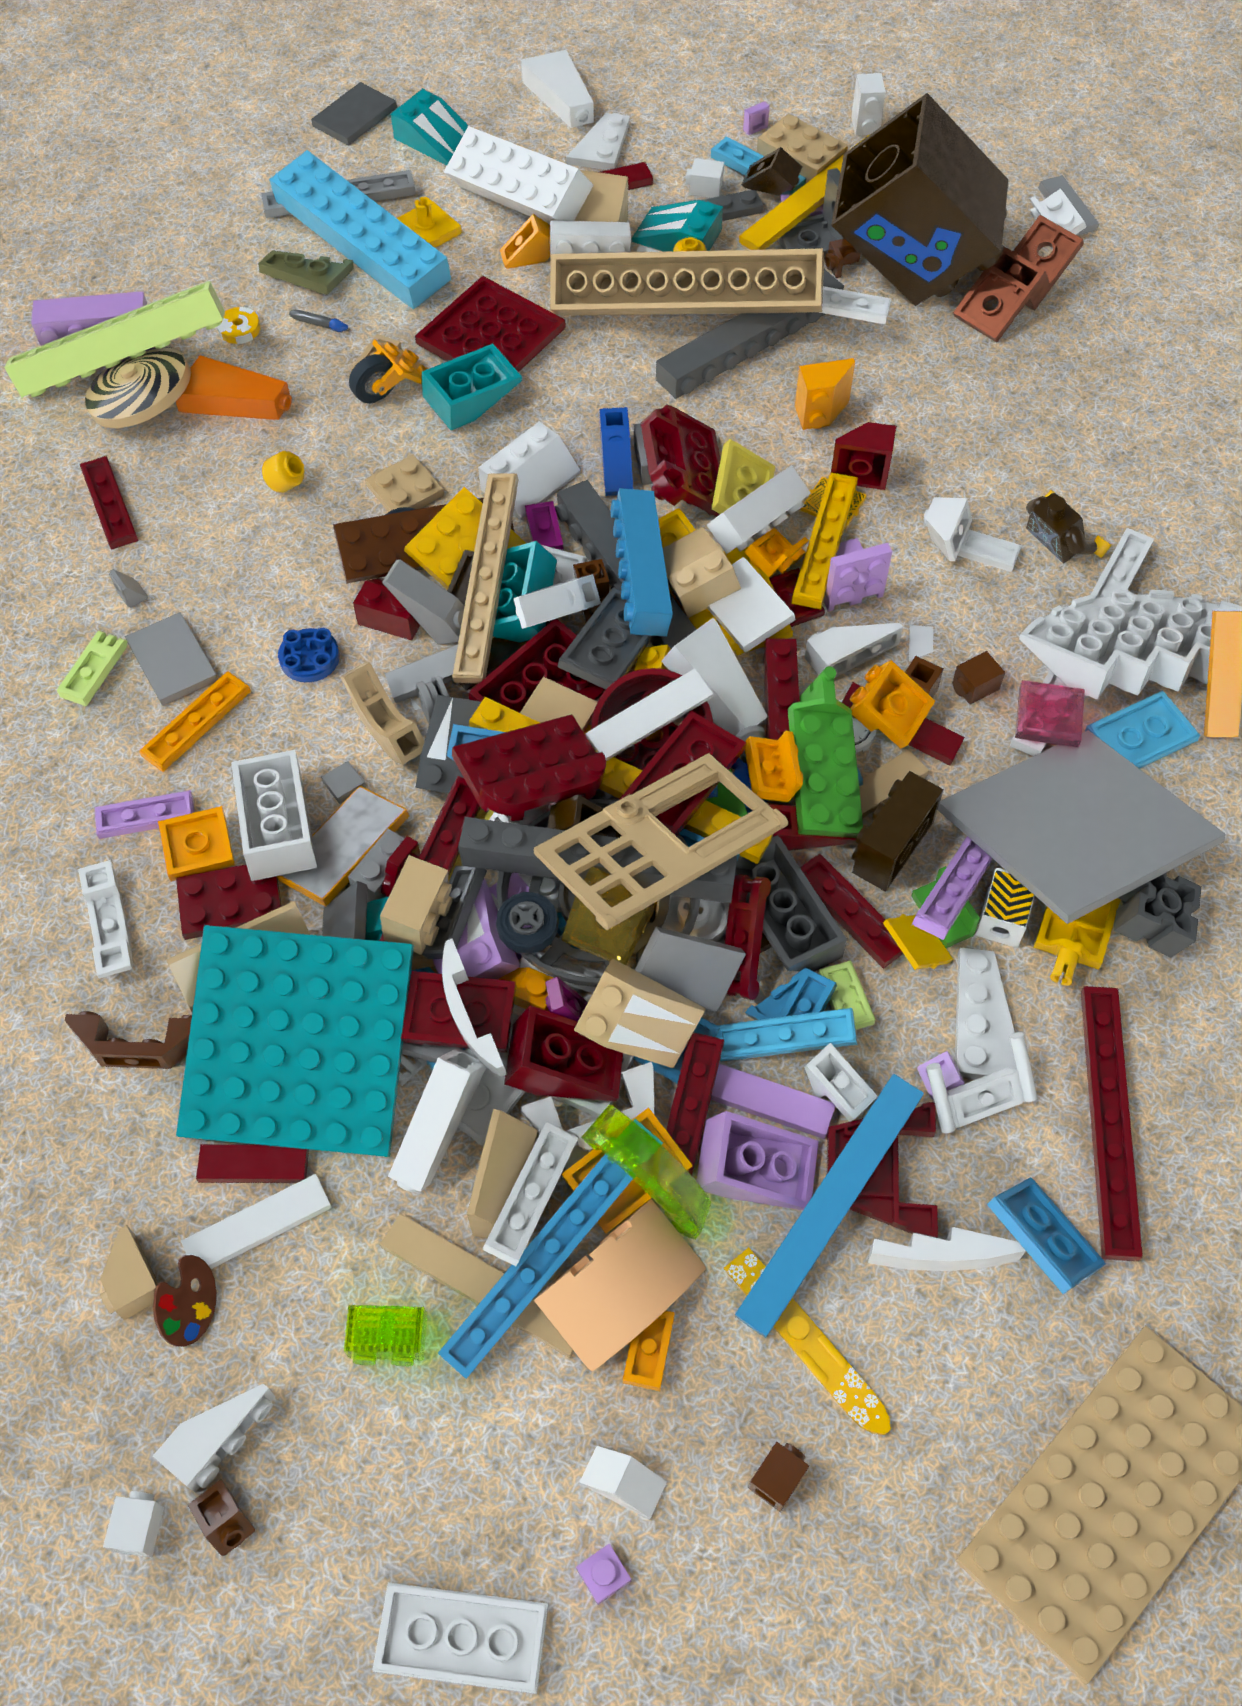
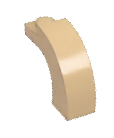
[340,661,424,765]

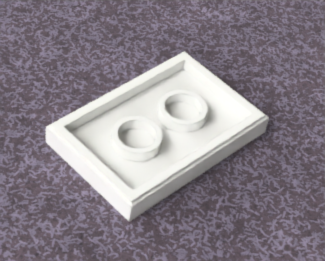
[707,557,796,653]

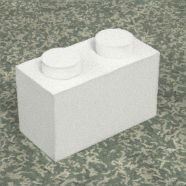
[851,73,886,136]

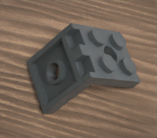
[778,168,844,259]

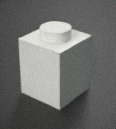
[686,158,724,198]
[103,1491,164,1558]

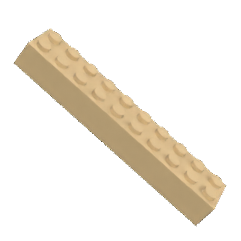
[550,249,824,316]

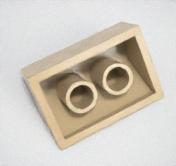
[467,1109,539,1239]

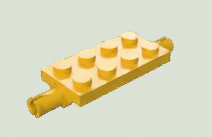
[1033,898,1121,986]

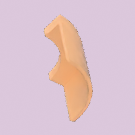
[534,1199,706,1371]

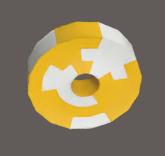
[217,307,261,344]

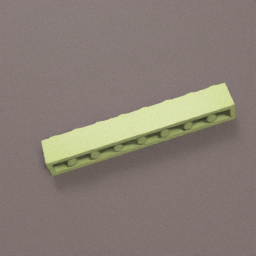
[4,281,225,398]

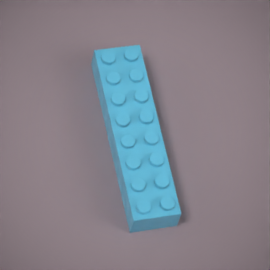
[269,150,451,309]

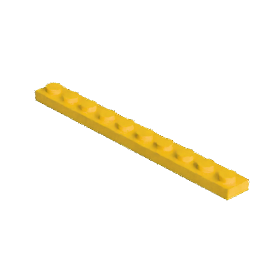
[469,697,773,864]

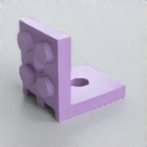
[803,538,893,612]

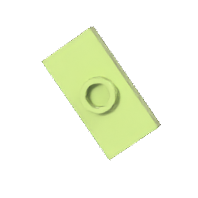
[818,961,876,1030]

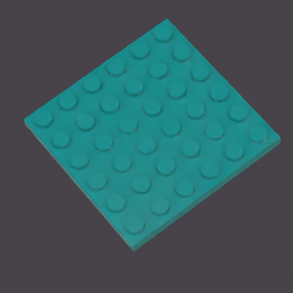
[176,925,414,1157]

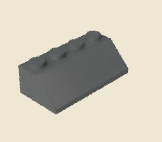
[735,835,847,971]

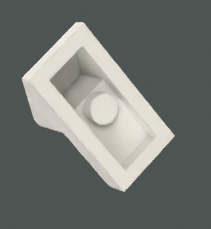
[804,1043,878,1122]

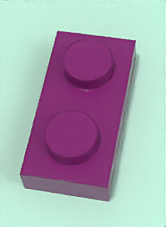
[525,501,564,551]
[545,976,588,1022]

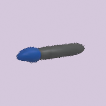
[289,309,348,332]

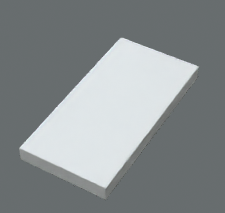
[372,1582,548,1694]

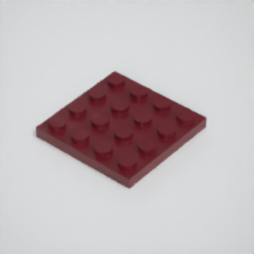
[415,275,566,372]

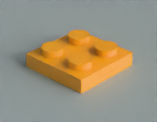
[158,806,235,882]

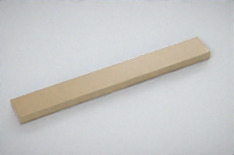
[452,473,519,683]

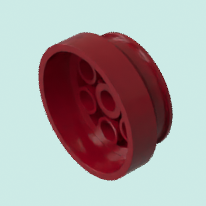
[591,668,713,770]

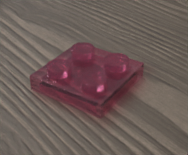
[1015,680,1085,748]

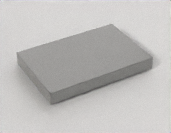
[125,612,218,706]
[635,927,746,1012]

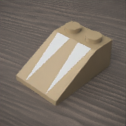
[574,958,706,1068]

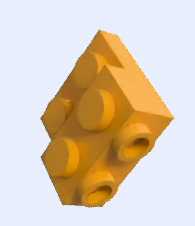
[850,660,935,749]

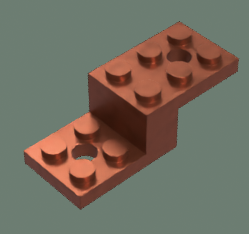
[953,215,1084,342]

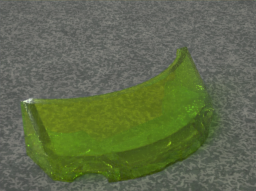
[581,1104,712,1240]

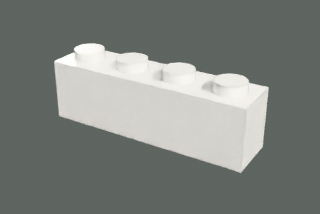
[707,465,811,554]

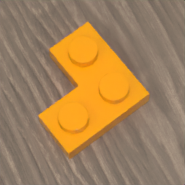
[623,1310,675,1391]

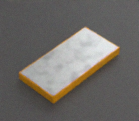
[277,786,410,907]

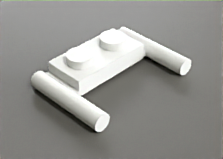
[926,1032,1038,1133]

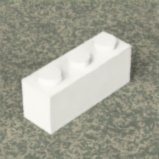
[550,221,631,258]

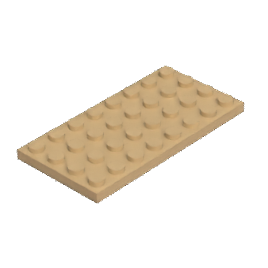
[955,1325,1242,1685]

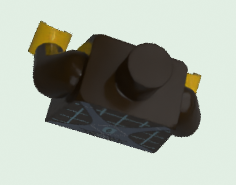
[1026,490,1112,563]

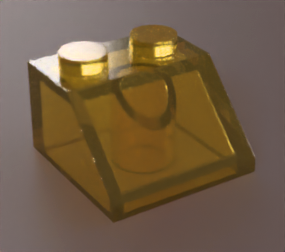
[562,867,654,965]

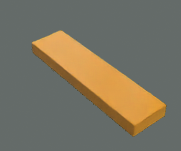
[1204,611,1242,737]
[139,671,251,772]

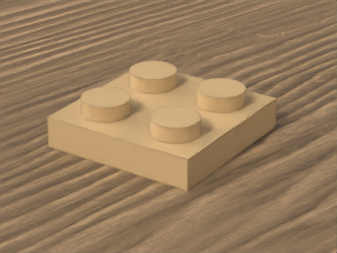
[365,454,444,512]

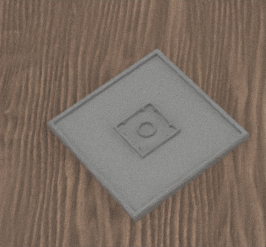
[938,730,1226,924]

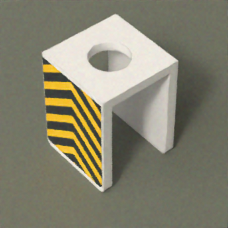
[975,868,1035,948]

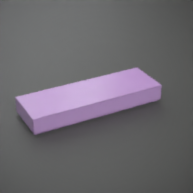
[95,790,194,839]

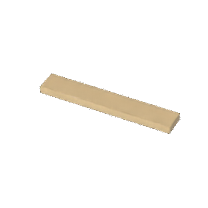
[380,1213,574,1358]

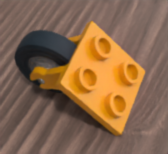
[349,339,428,404]

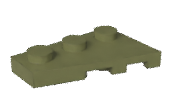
[258,250,354,295]

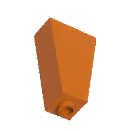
[175,355,292,420]

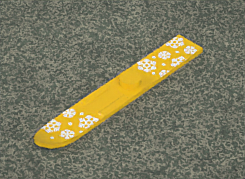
[724,1247,891,1435]

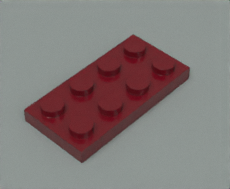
[619,711,746,837]

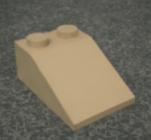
[663,526,741,618]

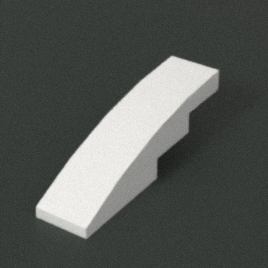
[868,1227,1026,1271]

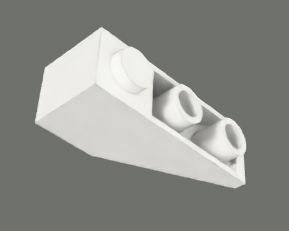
[513,574,601,629]
[153,1384,276,1492]

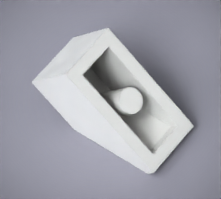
[924,497,972,561]

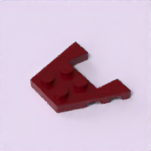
[826,1102,938,1238]

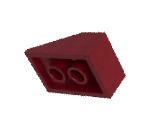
[504,1005,623,1102]

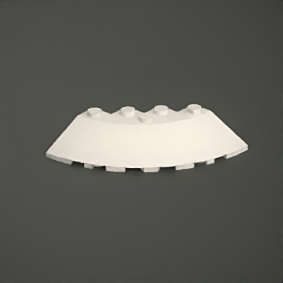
[1019,590,1242,700]

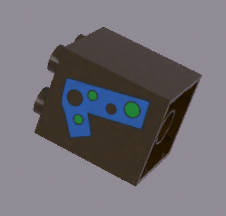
[831,93,1009,306]

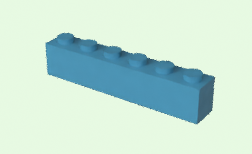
[611,488,673,636]

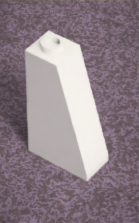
[520,50,594,128]
[661,618,768,735]
[388,1048,487,1192]

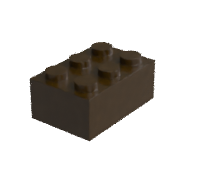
[851,771,944,892]

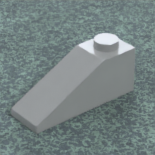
[382,559,465,644]

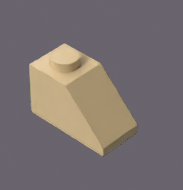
[100,1225,158,1320]

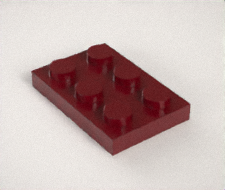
[176,864,282,940]
[401,971,517,1053]

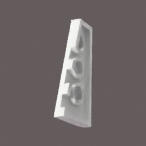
[955,947,1016,1079]

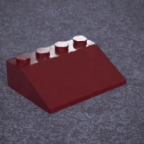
[469,619,606,713]

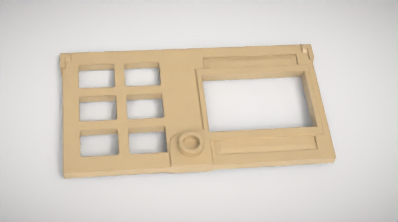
[534,753,788,930]

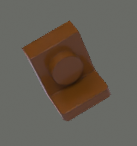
[825,238,861,278]
[188,1479,255,1556]

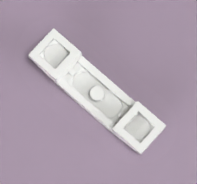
[78,860,133,979]
[442,939,507,1077]

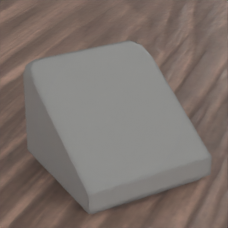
[109,569,148,608]

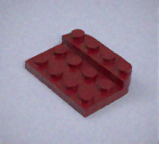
[640,404,721,517]
[452,714,606,821]

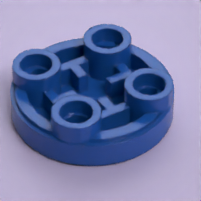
[278,628,340,683]

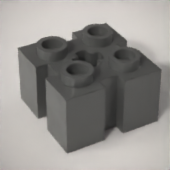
[1114,872,1202,958]

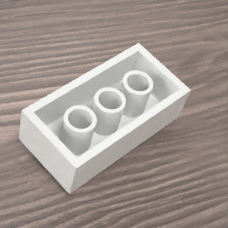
[231,750,317,881]

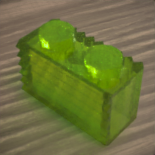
[344,1305,427,1367]

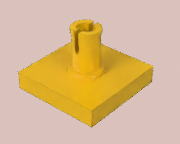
[397,197,462,248]

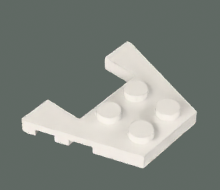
[521,1062,654,1170]

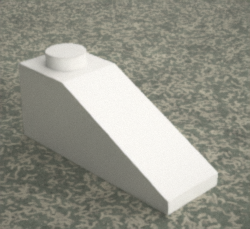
[804,623,903,678]

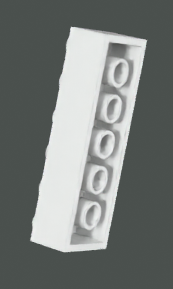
[444,126,593,224]

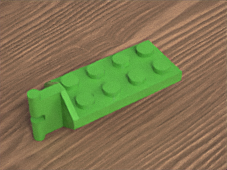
[788,666,863,838]

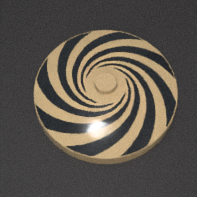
[85,346,191,428]

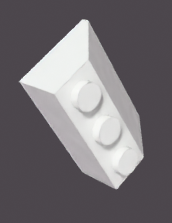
[478,421,580,520]

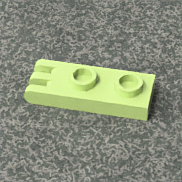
[57,631,128,707]

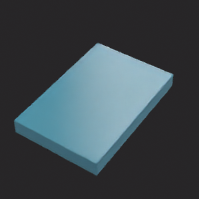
[1085,690,1201,769]

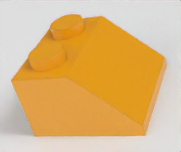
[795,358,855,430]

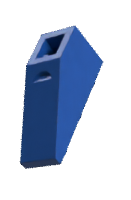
[599,407,633,496]

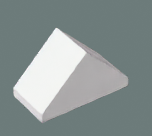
[579,1446,667,1520]

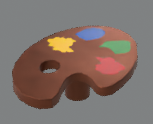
[153,1255,217,1347]

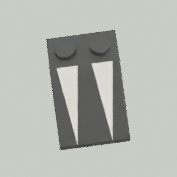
[415,695,481,793]

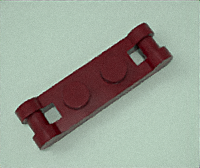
[725,874,771,1000]

